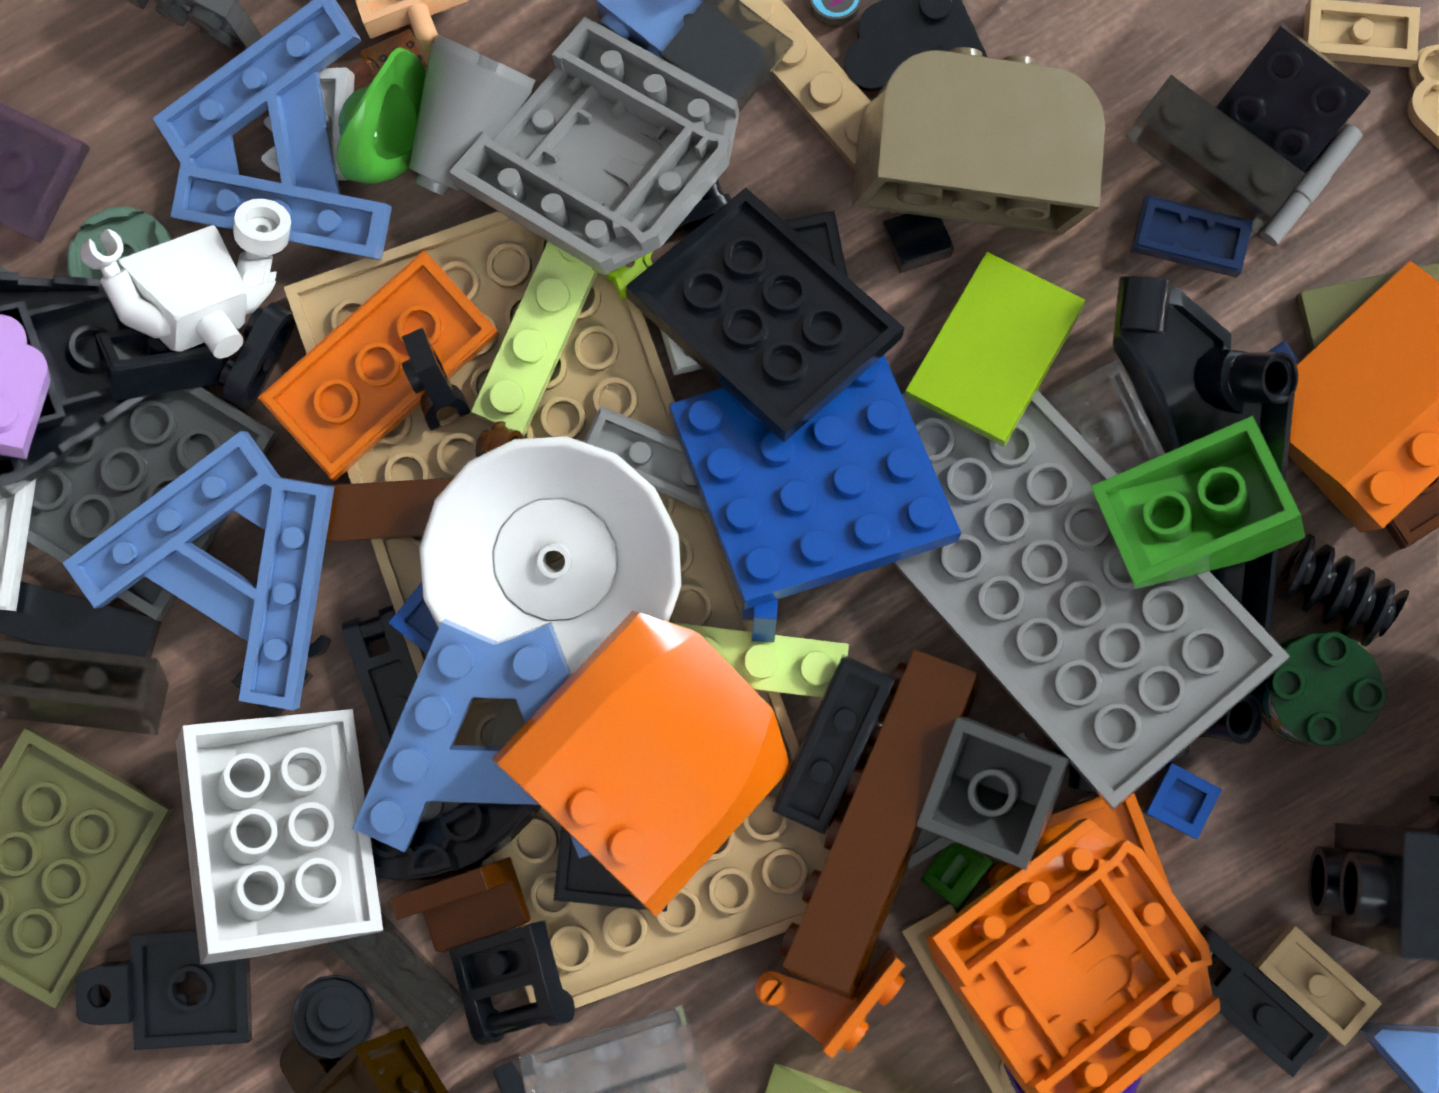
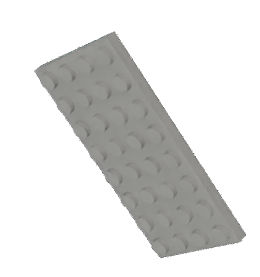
[892,390,1290,811]

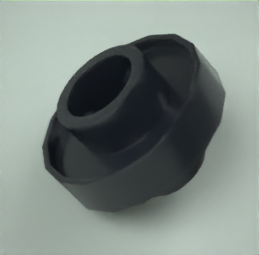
[290,974,376,1062]

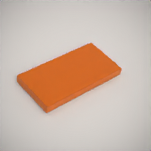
[258,250,499,481]

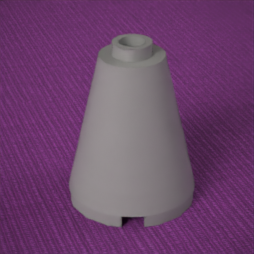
[409,34,536,196]

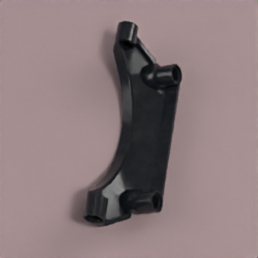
[1068,276,1298,792]

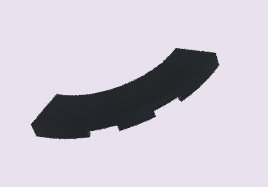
[370,802,541,881]

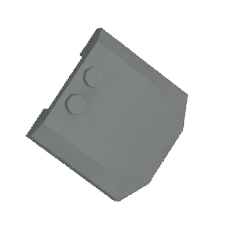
[449,17,739,275]

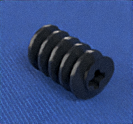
[1279,533,1410,647]

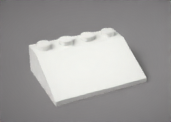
[176,709,383,965]

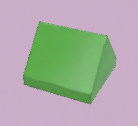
[921,842,993,910]

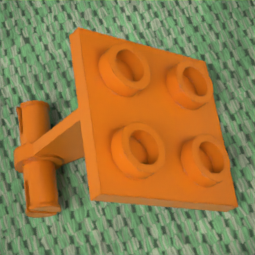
[755,947,906,1059]

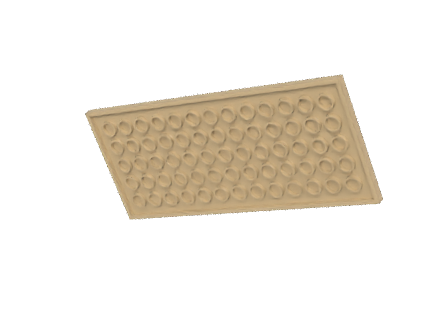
[284,211,830,1008]

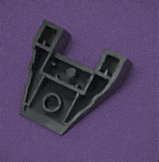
[0,272,151,500]

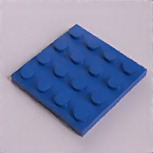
[669,355,961,610]

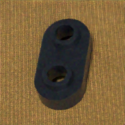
[219,303,295,410]

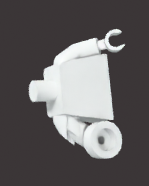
[80,199,291,358]

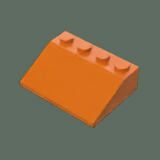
[1288,261,1439,533]

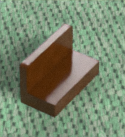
[390,857,531,952]

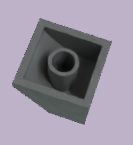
[916,717,1070,870]

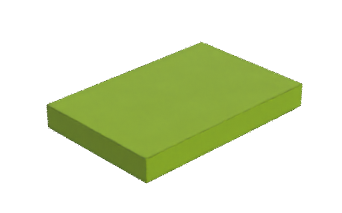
[906,252,1086,447]

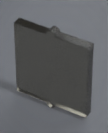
[661,0,793,112]

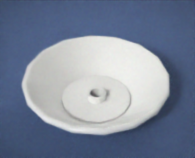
[419,436,681,674]

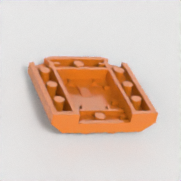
[491,610,791,917]
[925,818,1221,1093]

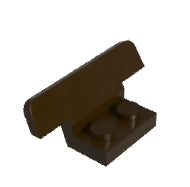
[280,1026,448,1093]

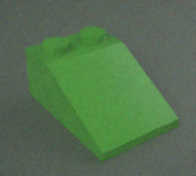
[1091,416,1305,589]

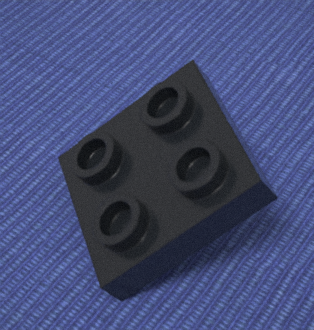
[1209,24,1371,182]

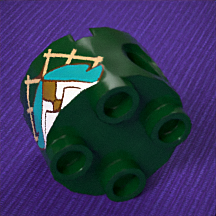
[1262,632,1387,746]

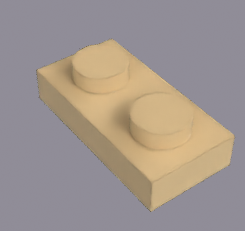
[1303,0,1420,67]
[1253,924,1382,1046]

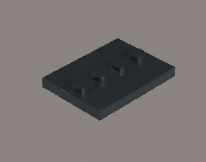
[626,188,905,442]

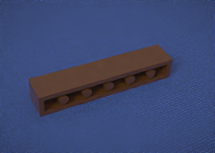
[780,649,980,1000]

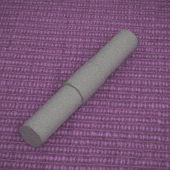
[1259,124,1363,247]

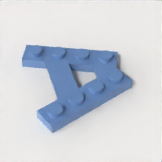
[153,0,392,260]
[63,431,335,710]
[352,618,590,858]

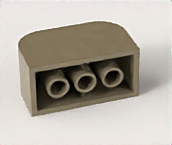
[852,47,1105,234]

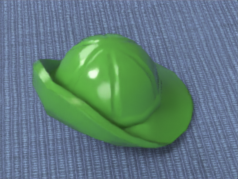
[337,47,426,185]

